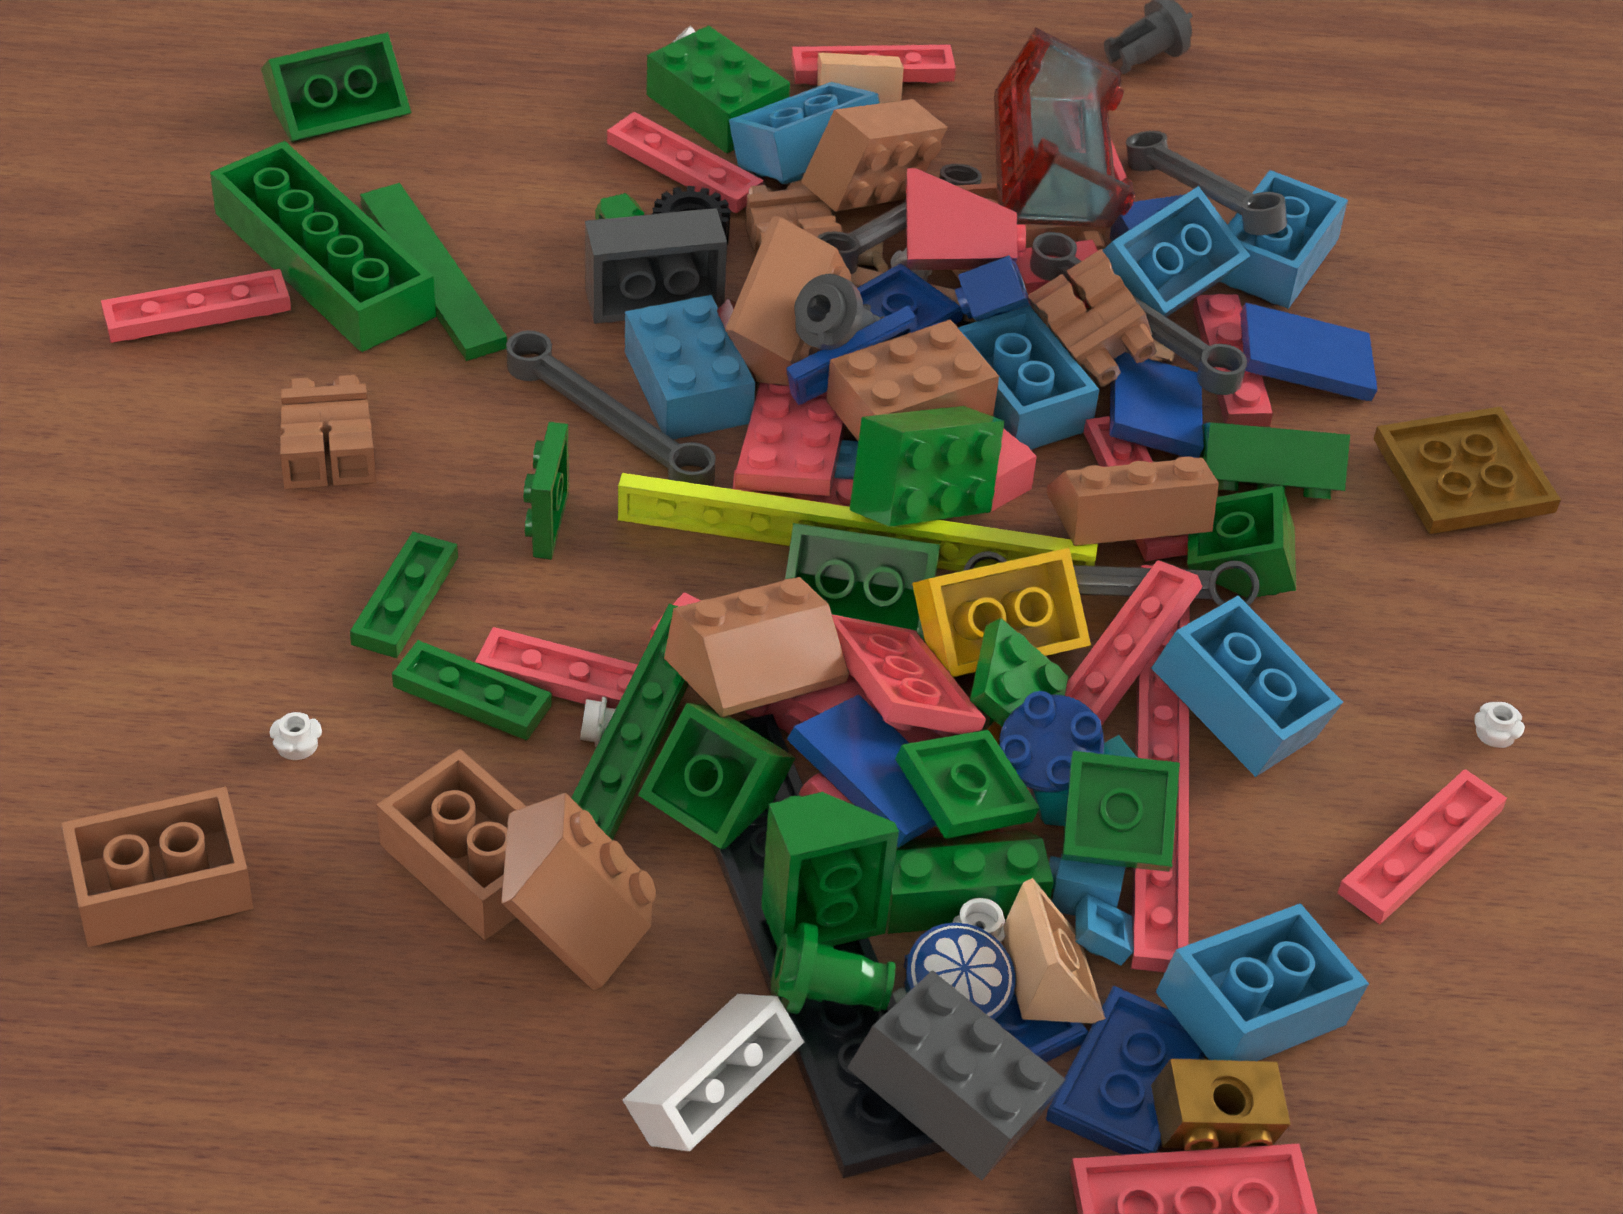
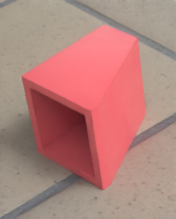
[906,168,1026,270]

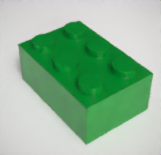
[646,25,790,154]
[849,406,1004,527]

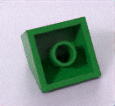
[1187,485,1296,598]
[638,703,796,849]

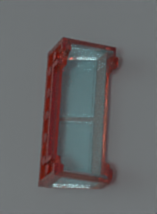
[994,28,1136,228]

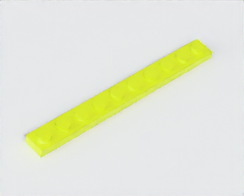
[618,473,1098,572]

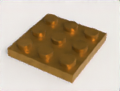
[1373,406,1561,534]

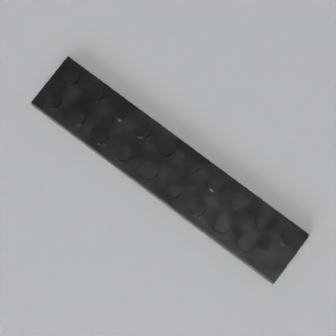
[711,714,945,1178]

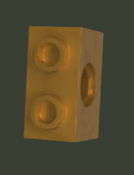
[1151,1059,1291,1151]

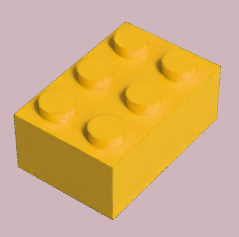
[912,548,1091,677]

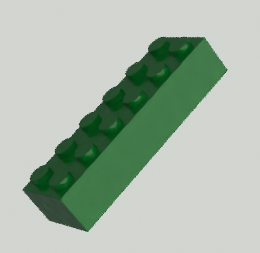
[210,140,436,353]

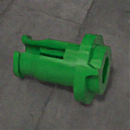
[771,922,896,1014]

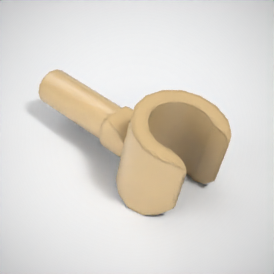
[858,242,889,273]

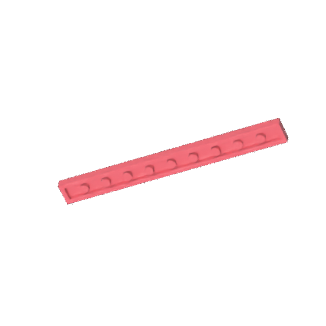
[1131,565,1190,973]

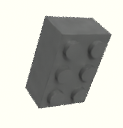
[585,208,727,324]
[847,970,1066,1181]

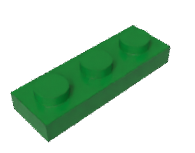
[350,531,458,659]
[392,640,552,741]

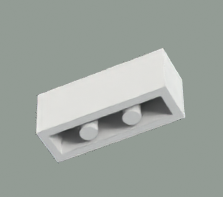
[623,994,804,1151]

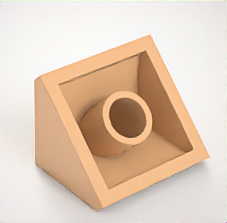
[817,52,904,103]
[1001,878,1105,1023]

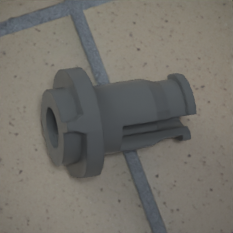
[1104,0,1193,74]
[794,274,884,350]

